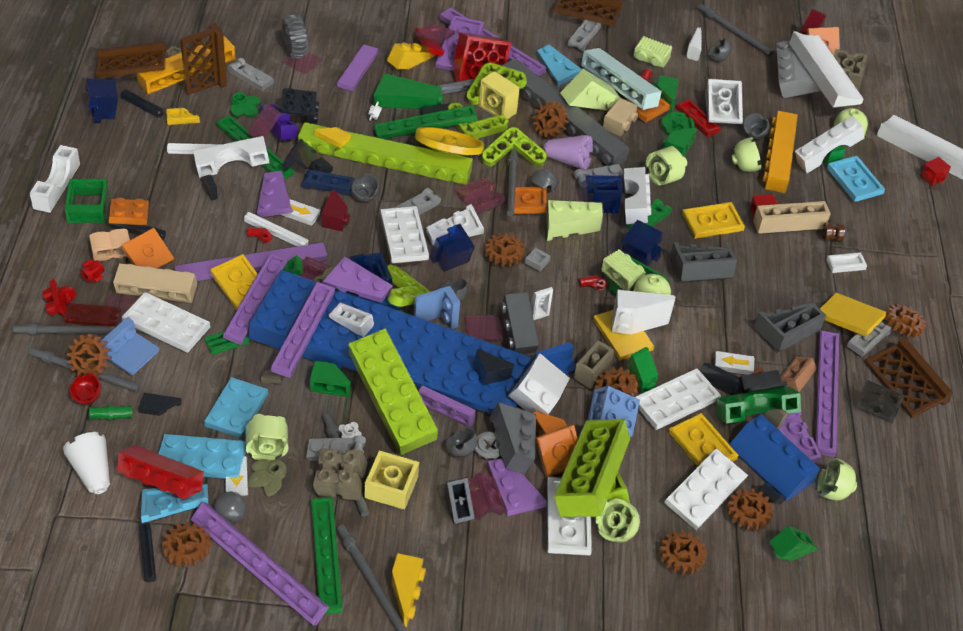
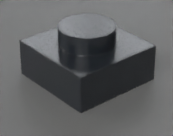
[308,157,333,173]
[760,483,787,504]

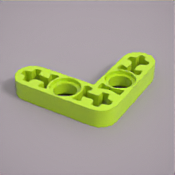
[467,63,527,105]
[448,103,508,139]
[482,127,547,167]
[384,265,430,307]

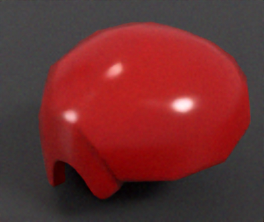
[69,372,102,405]

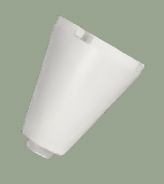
[63,432,110,494]

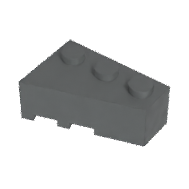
[671,242,737,281]
[500,292,539,354]
[754,303,826,352]
[489,402,536,474]

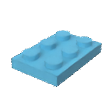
[827,156,885,202]
[204,377,268,439]

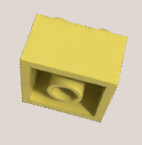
[479,71,520,119]
[365,451,419,510]

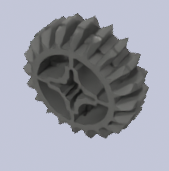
[282,14,308,59]

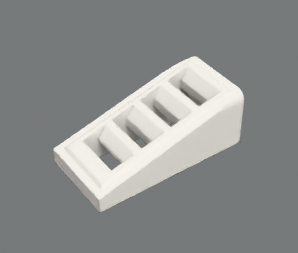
[686,27,701,61]
[530,287,553,320]
[329,303,374,337]

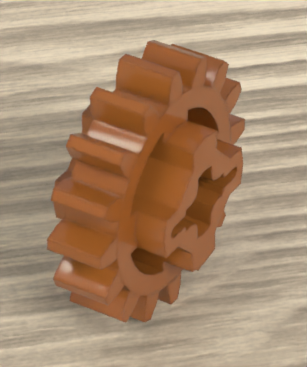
[533,101,569,139]
[485,233,525,267]
[885,303,926,338]
[67,334,112,377]
[594,367,638,397]
[727,488,774,531]
[162,522,211,568]
[659,530,707,575]

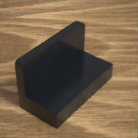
[282,139,317,170]
[701,362,741,395]
[739,370,787,394]

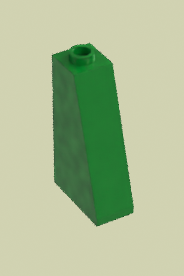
[374,73,444,109]

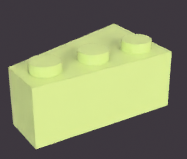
[560,69,620,111]
[546,200,603,241]

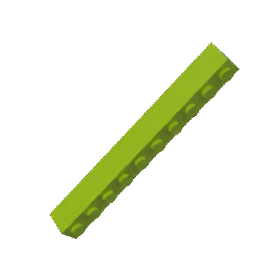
[298,122,473,185]

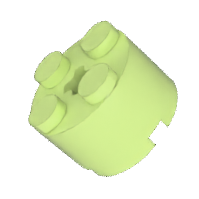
[646,146,687,185]
[246,414,288,461]

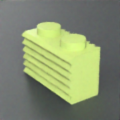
[634,36,672,68]
[602,249,646,291]

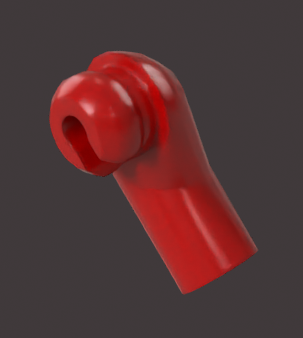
[248,227,272,243]
[578,275,606,290]

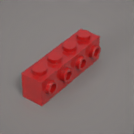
[117,445,204,499]

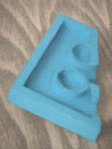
[537,44,582,87]
[141,484,208,523]

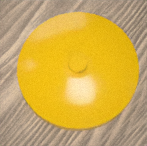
[415,127,484,155]

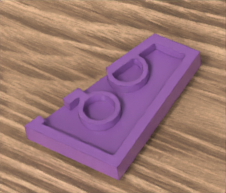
[257,171,293,217]
[322,257,393,302]
[778,412,822,463]
[487,458,548,516]

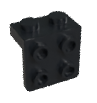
[280,88,319,124]

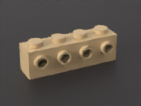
[753,201,831,234]
[113,263,197,303]

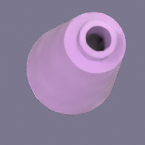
[543,135,593,170]

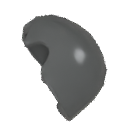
[708,38,732,62]
[743,113,770,139]
[530,168,558,190]
[351,174,379,202]
[438,278,468,302]
[445,427,477,457]
[213,491,247,523]

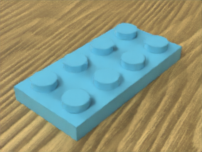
[159,434,246,479]

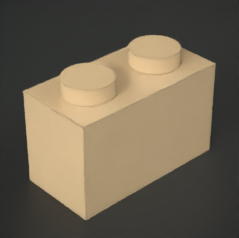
[603,98,638,137]

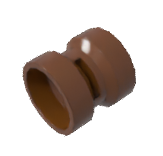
[822,223,845,241]

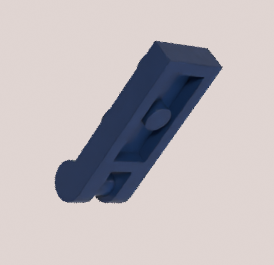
[301,170,354,195]

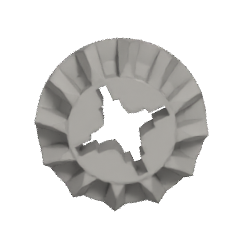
[474,432,502,461]

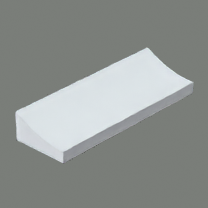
[789,31,863,107]
[877,115,963,179]

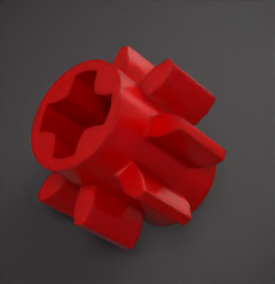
[80,259,105,283]

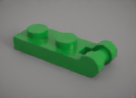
[626,198,672,237]

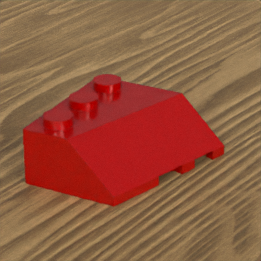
[453,32,511,82]

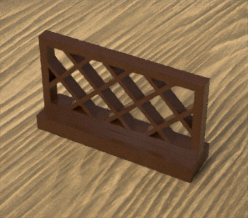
[553,0,623,26]
[180,23,227,95]
[96,41,168,78]
[865,337,952,418]

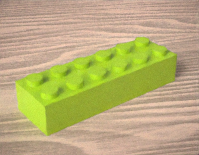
[349,329,438,456]
[554,419,630,517]

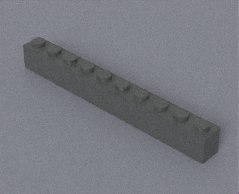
[501,58,629,166]

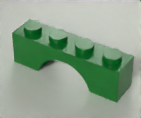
[716,387,801,424]

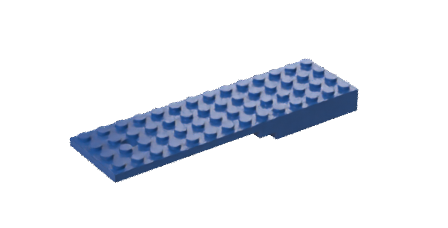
[249,270,534,414]

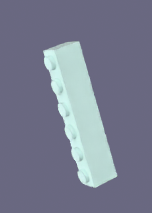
[581,48,662,109]

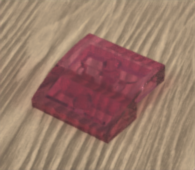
[455,177,505,214]

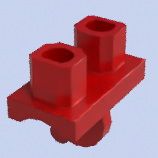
[42,279,76,317]

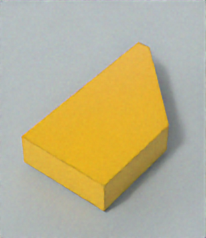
[166,108,200,125]
[314,127,351,148]

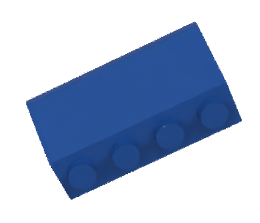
[729,414,820,502]

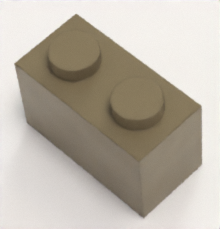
[574,340,614,388]

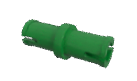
[89,404,132,421]

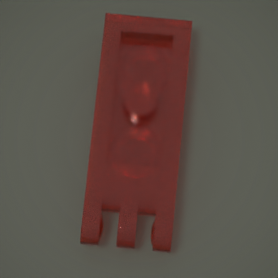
[64,303,122,327]

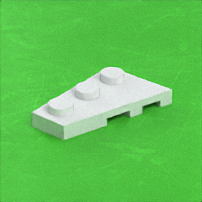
[426,204,484,245]

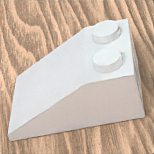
[705,79,743,124]
[612,290,675,334]
[508,353,570,415]

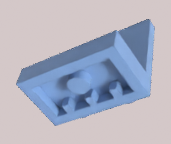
[414,286,460,329]
[101,317,159,375]
[588,386,640,437]

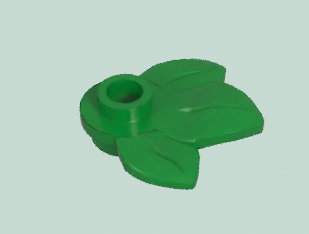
[230,92,262,117]

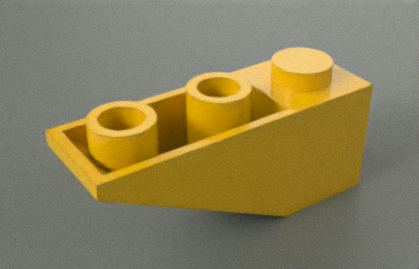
[387,42,436,69]
[392,553,426,627]

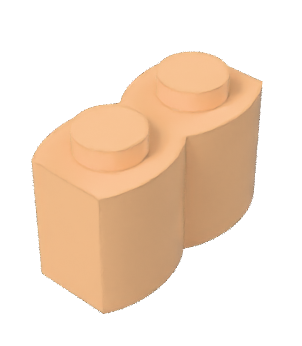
[89,229,130,261]

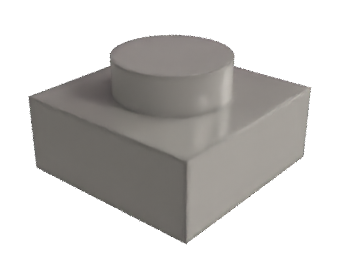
[525,248,551,271]

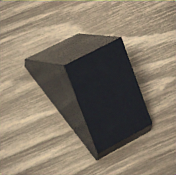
[474,349,514,385]
[445,477,475,524]

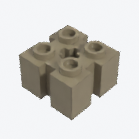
[834,49,868,91]
[313,448,367,500]

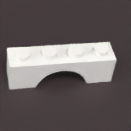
[795,116,864,173]
[193,136,269,178]
[30,145,80,213]
[624,167,651,224]

